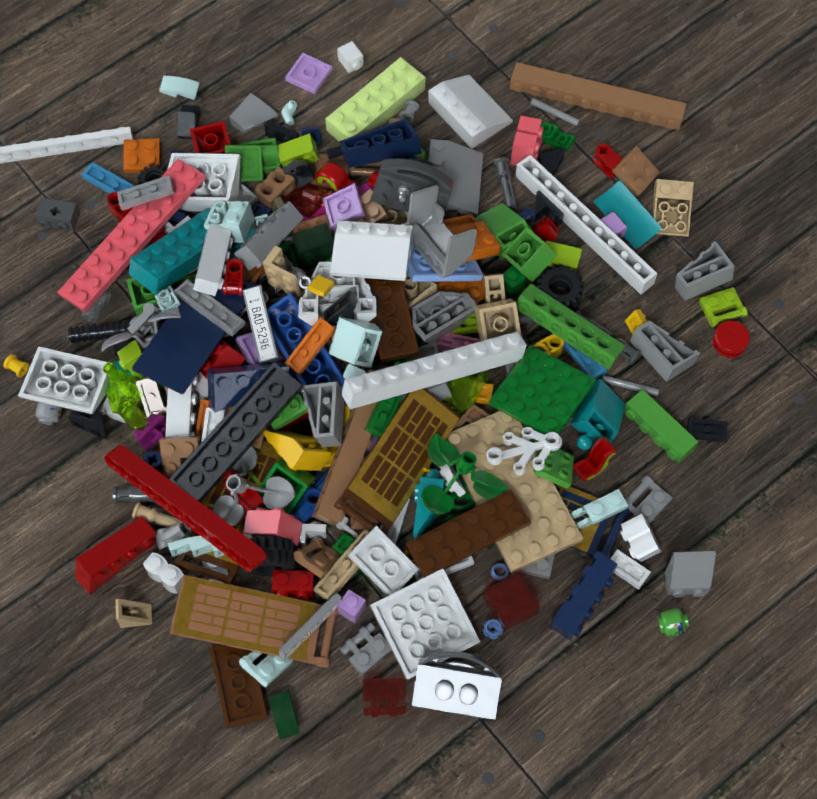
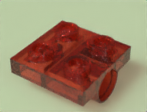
[282,183,332,218]

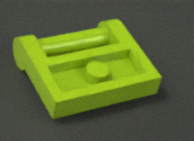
[698,287,747,327]

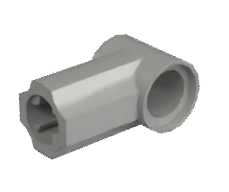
[156,521,193,553]

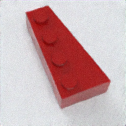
[75,516,156,594]

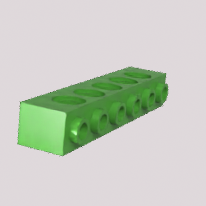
[516,284,625,370]

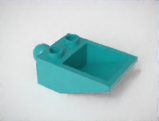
[570,379,625,450]
[413,469,444,539]

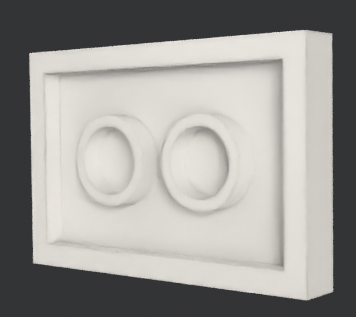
[347,526,419,596]

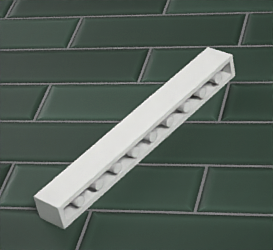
[516,155,657,294]
[342,331,527,409]

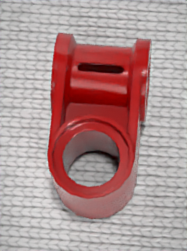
[593,144,623,179]
[107,192,133,223]
[223,259,244,297]

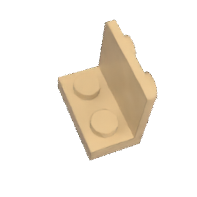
[263,246,302,297]

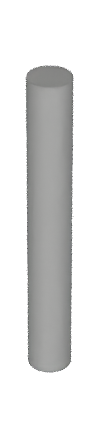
[530,98,580,126]
[602,375,659,396]

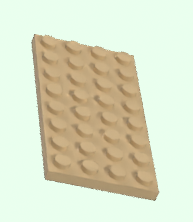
[446,411,583,573]

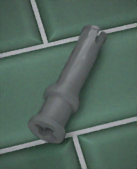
[494,157,517,210]

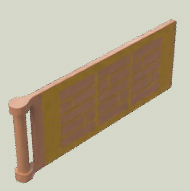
[170,575,338,667]

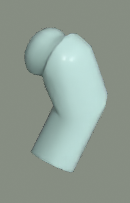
[281,100,297,126]

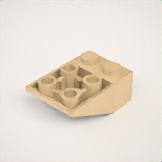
[653,179,694,237]

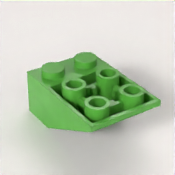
[475,203,534,260]

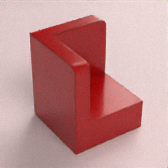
[531,216,559,243]

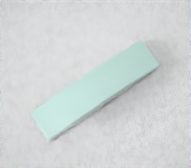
[167,534,252,558]

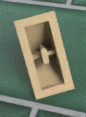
[116,599,152,628]

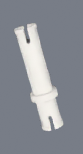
[289,267,311,289]

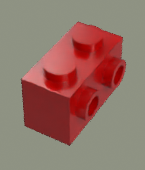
[272,570,315,600]

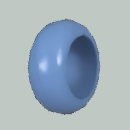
[491,563,509,581]

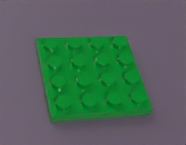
[489,345,596,435]

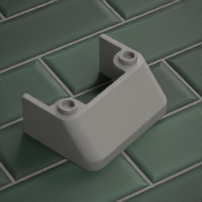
[407,185,477,278]

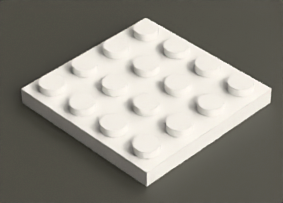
[370,569,480,680]

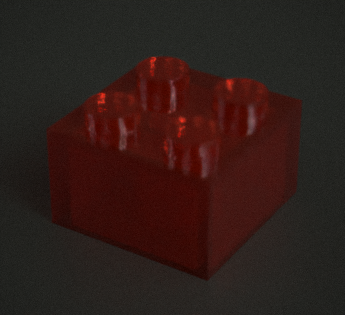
[483,572,540,632]

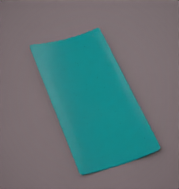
[593,180,662,249]

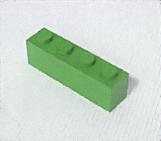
[624,389,698,463]

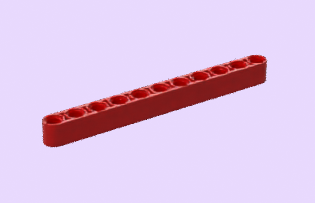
[104,445,267,572]

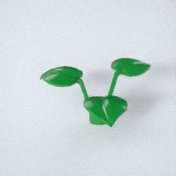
[421,433,508,514]

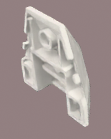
[298,262,377,328]

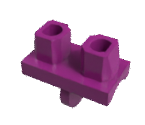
[133,413,166,451]

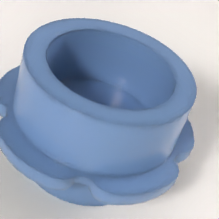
[483,620,503,639]

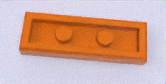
[285,317,336,375]

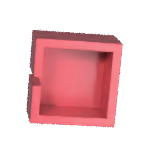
[511,115,544,166]
[243,508,302,546]

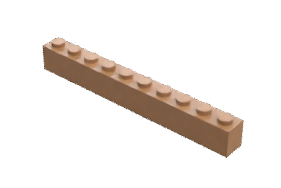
[510,62,686,130]

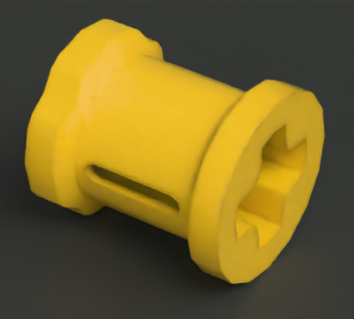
[3,354,29,378]

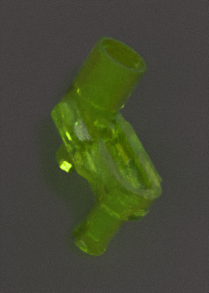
[103,363,147,429]
[443,370,490,415]

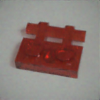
[363,678,405,718]

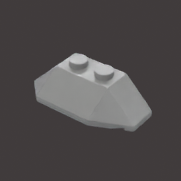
[412,291,477,343]

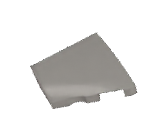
[229,93,278,133]

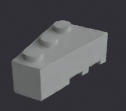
[675,241,735,301]
[630,321,700,382]
[301,382,344,447]

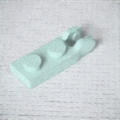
[571,489,628,530]

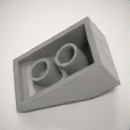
[665,551,716,598]

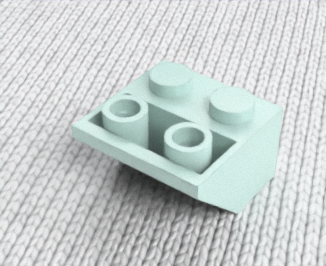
[204,201,254,243]
[329,317,382,367]

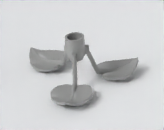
[101,307,181,352]
[213,446,295,527]

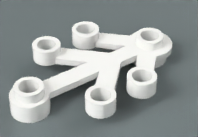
[486,427,562,476]

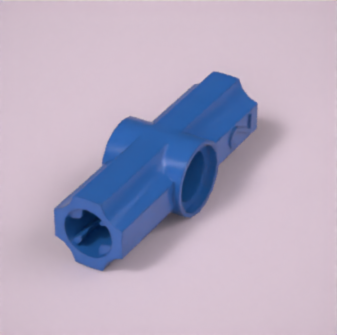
[291,473,328,528]

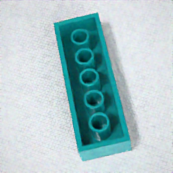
[129,208,211,295]

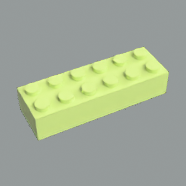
[326,57,426,141]

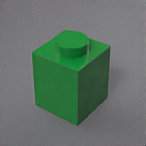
[503,266,526,299]

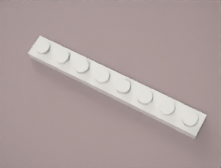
[0,127,133,164]

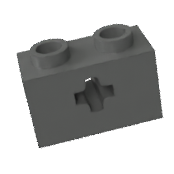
[35,198,79,231]

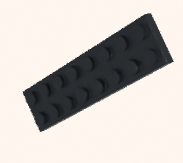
[169,362,304,503]

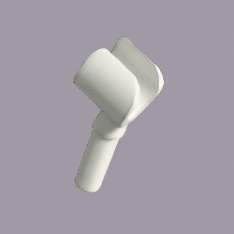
[336,517,359,539]

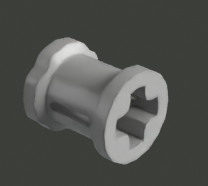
[399,99,420,123]

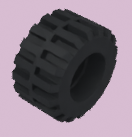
[537,265,584,312]
[244,536,295,576]

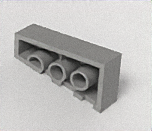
[234,201,304,271]

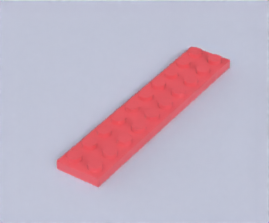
[57,159,206,313]

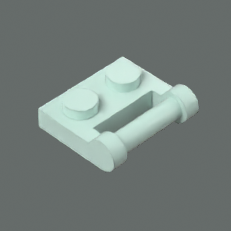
[239,651,293,688]

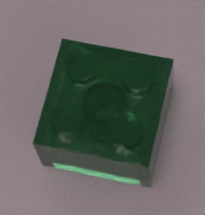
[292,223,334,270]

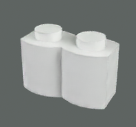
[620,514,662,562]
[143,553,184,594]

